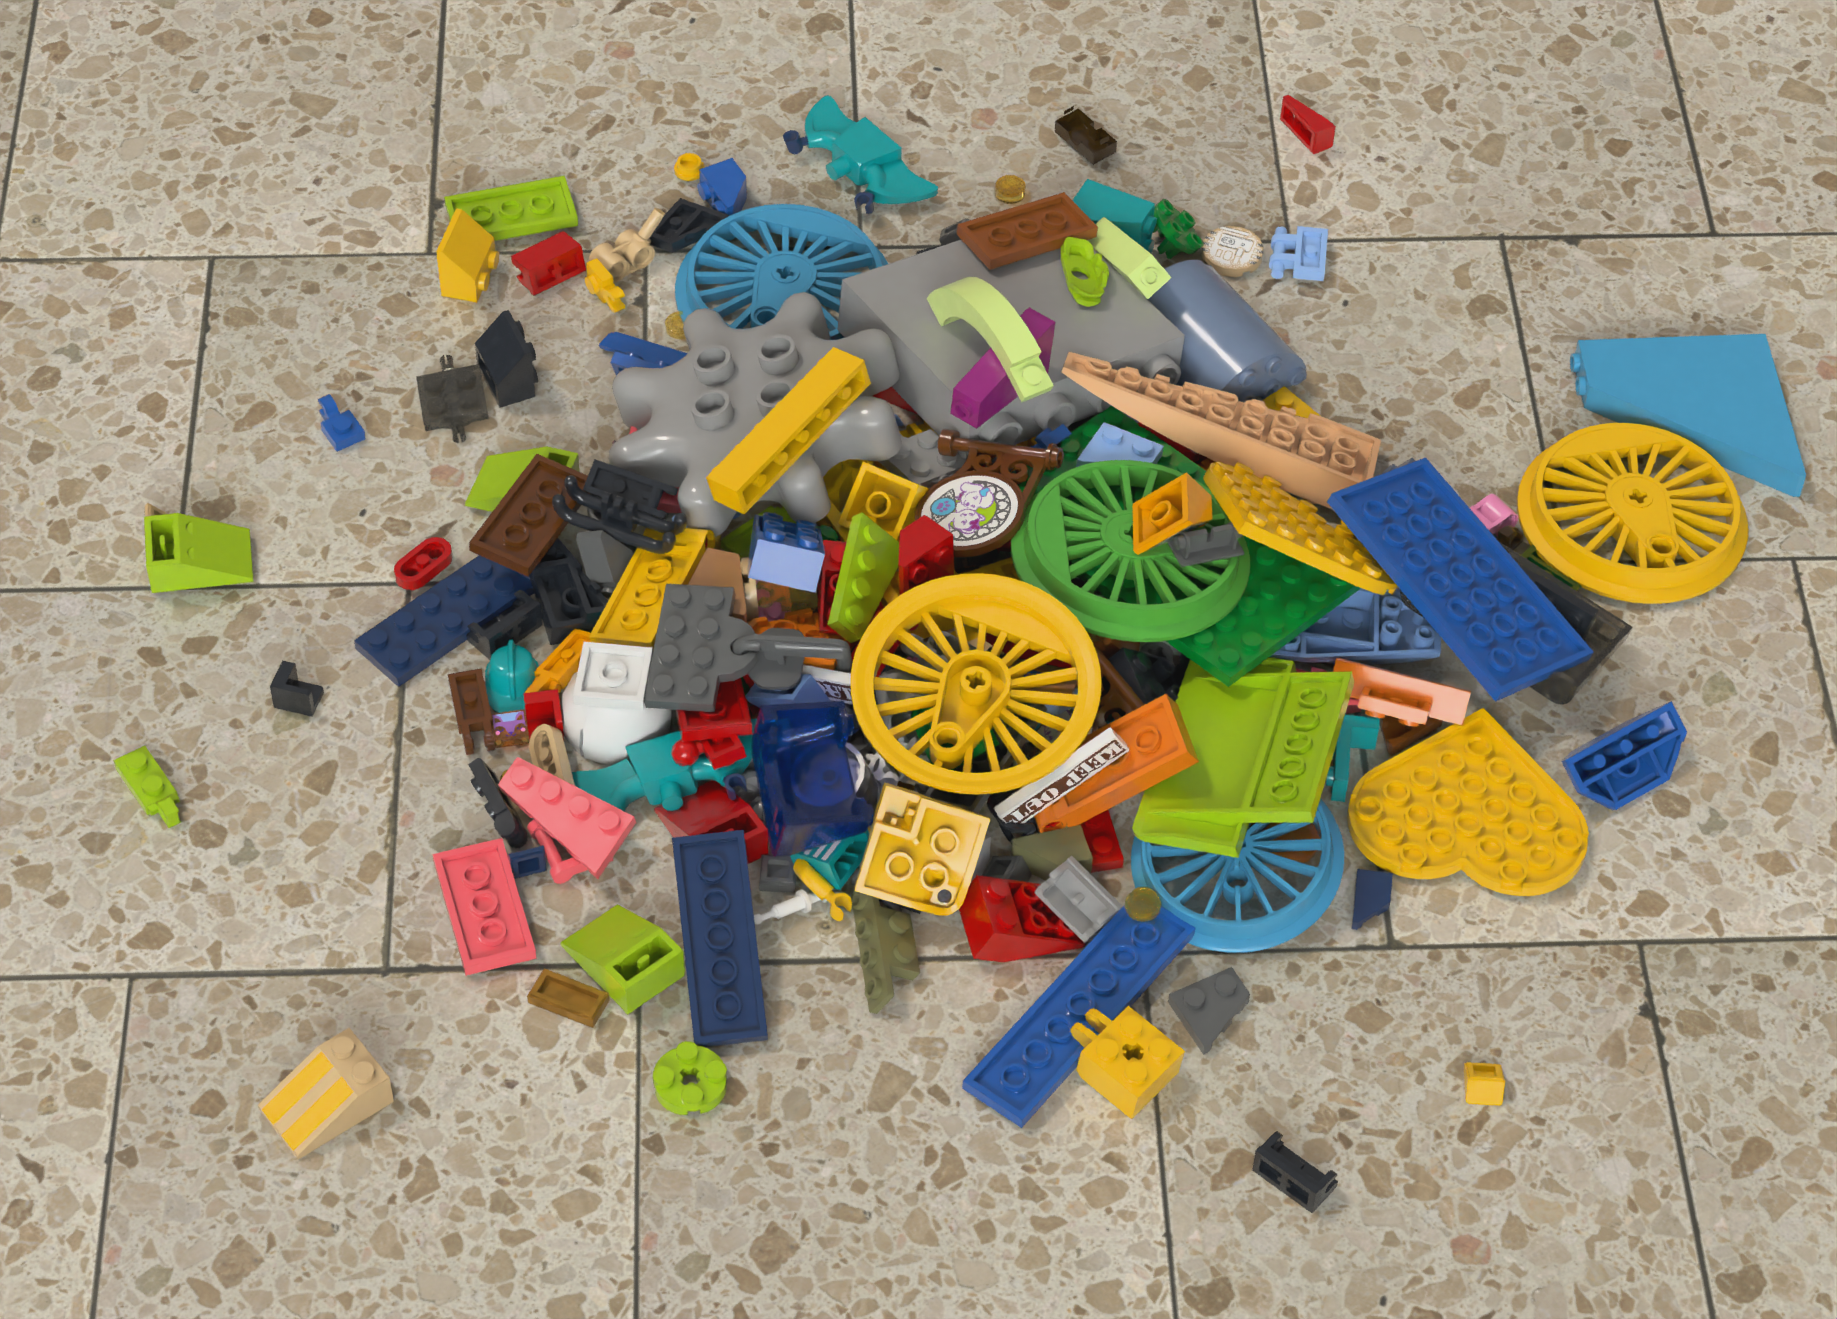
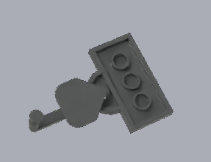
[644,584,853,712]

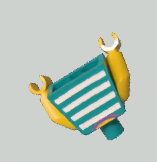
[783,815,871,921]

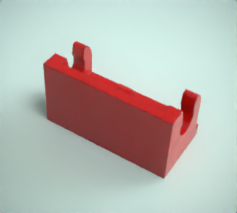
[511,231,586,296]

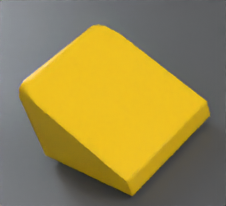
[1464,1062,1505,1106]

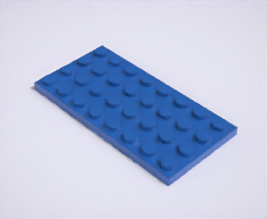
[1327,457,1594,702]

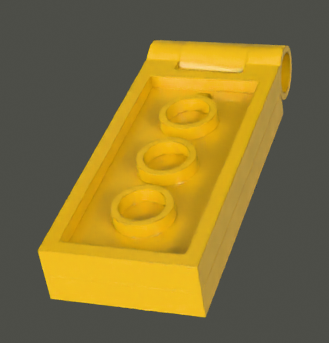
[589,528,715,649]

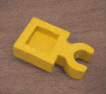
[585,258,625,313]

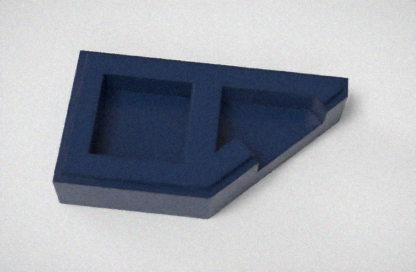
[1352,869,1393,930]

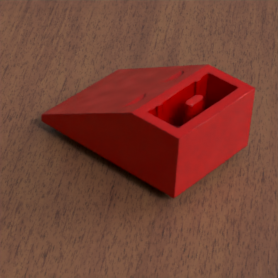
[654,780,768,864]
[959,875,1085,962]

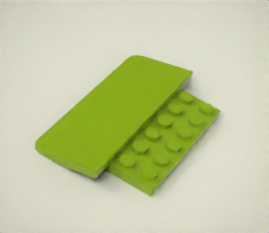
[1132,657,1354,858]

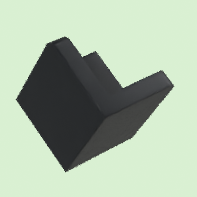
[270,660,324,717]

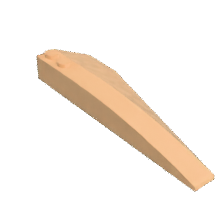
[1061,352,1381,513]

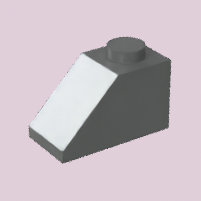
[576,530,634,599]

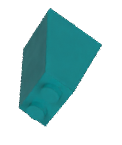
[1072,179,1157,253]

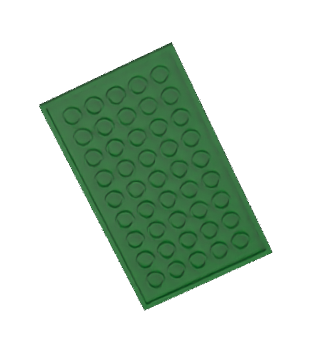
[1011,406,1360,687]

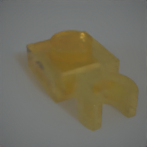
[756,581,818,611]

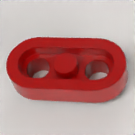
[394,537,453,590]

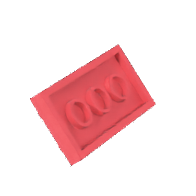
[432,838,537,976]

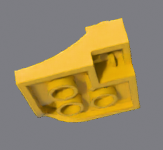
[854,782,990,916]

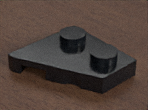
[649,198,729,253]

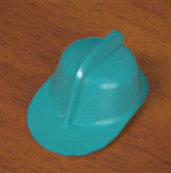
[485,640,539,716]

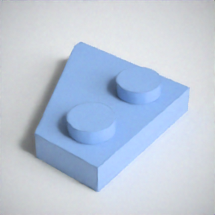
[1076,422,1164,467]

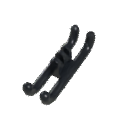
[552,475,688,554]

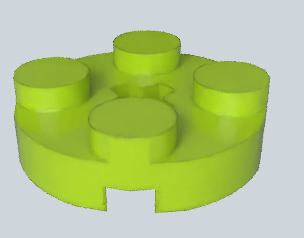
[653,1041,727,1115]

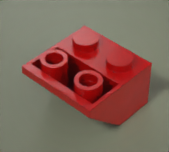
[898,515,954,595]

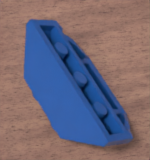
[1561,701,1687,811]

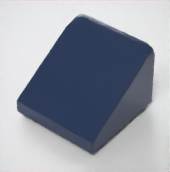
[507,846,547,879]

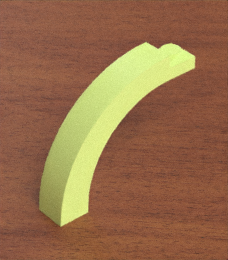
[927,277,1054,402]

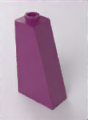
[950,307,1056,429]

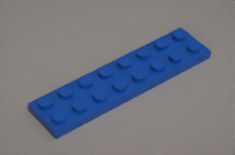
[962,891,1195,1128]

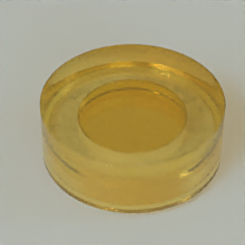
[995,175,1026,204]
[665,311,686,339]

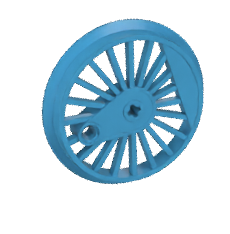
[675,204,888,340]

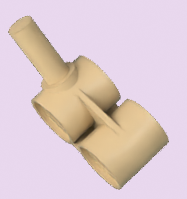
[589,208,665,283]

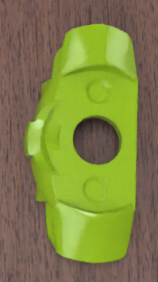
[1061,237,1109,307]

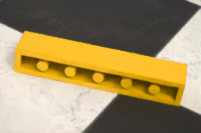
[706,347,871,514]

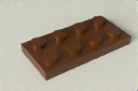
[469,454,589,577]

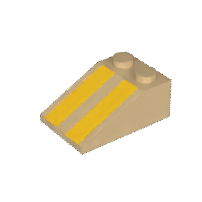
[258,1028,394,1160]

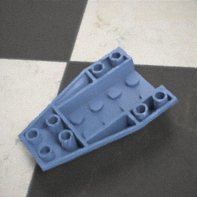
[1270,588,1441,665]

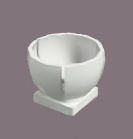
[560,642,672,766]

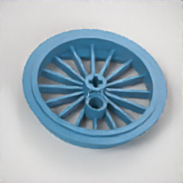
[1131,798,1344,953]

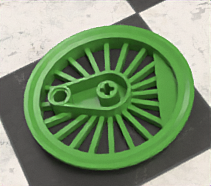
[1011,460,1250,642]

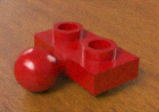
[671,733,747,770]

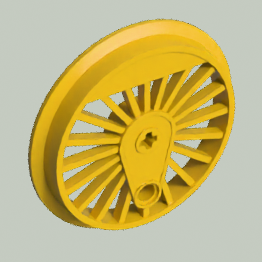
[1517,423,1749,604]
[850,573,1101,795]

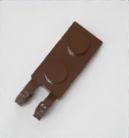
[448,668,495,755]

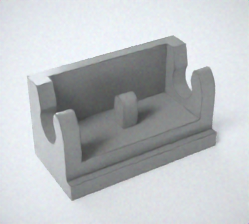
[1034,856,1122,943]

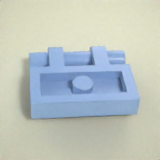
[1269,226,1328,281]

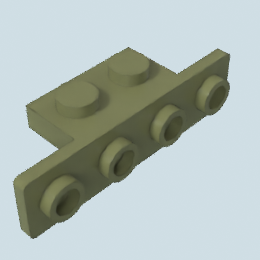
[851,891,920,1014]

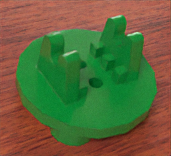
[1153,199,1204,259]

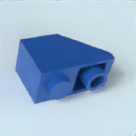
[697,158,747,216]

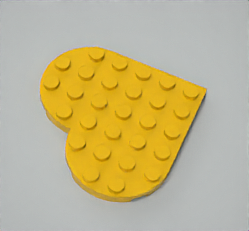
[1203,461,1398,595]
[1347,708,1589,896]

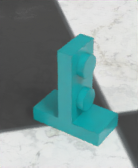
[1325,715,1380,802]

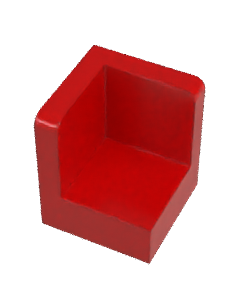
[523,689,564,741]

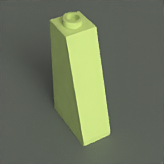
[1087,217,1172,299]

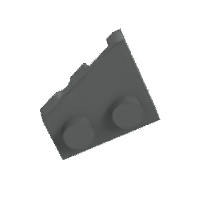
[1168,967,1250,1055]

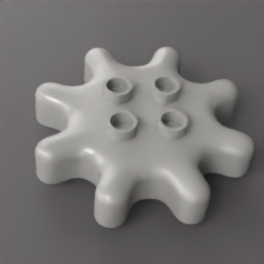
[608,292,902,537]

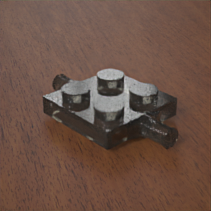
[416,355,489,443]

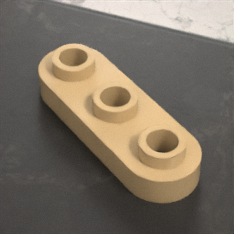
[529,724,575,786]

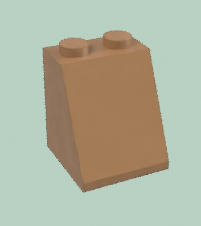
[688,548,747,623]

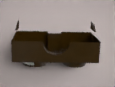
[1055,106,1117,165]

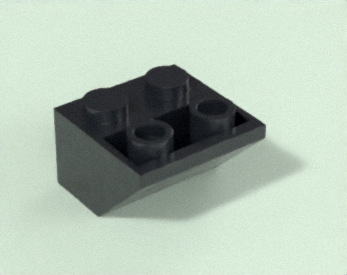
[475,310,538,408]
[1101,647,1180,717]

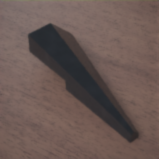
[529,538,608,645]

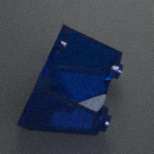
[751,701,873,857]

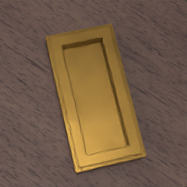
[527,968,610,1028]

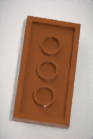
[957,192,1098,270]

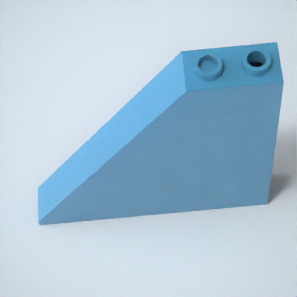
[1570,334,1806,497]

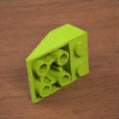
[465,446,580,512]
[144,513,254,593]
[560,904,685,1015]

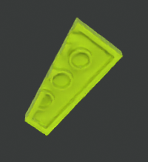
[828,512,899,643]

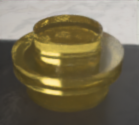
[1125,887,1161,922]

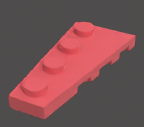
[498,757,636,879]

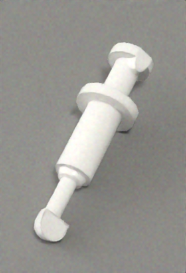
[754,889,827,925]

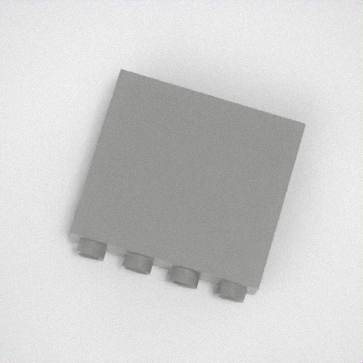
[837,240,1185,460]

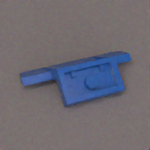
[599,332,688,375]

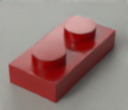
[1079,810,1124,873]

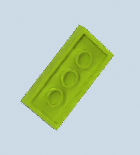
[444,175,578,241]

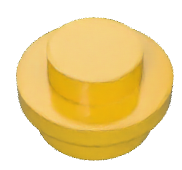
[674,153,705,181]

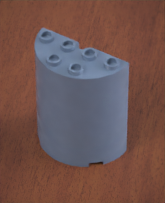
[1147,260,1307,402]

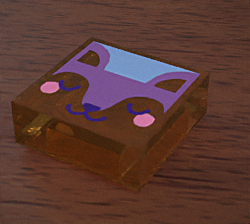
[491,709,529,748]

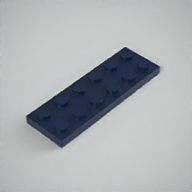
[354,555,534,687]
[672,830,768,1047]

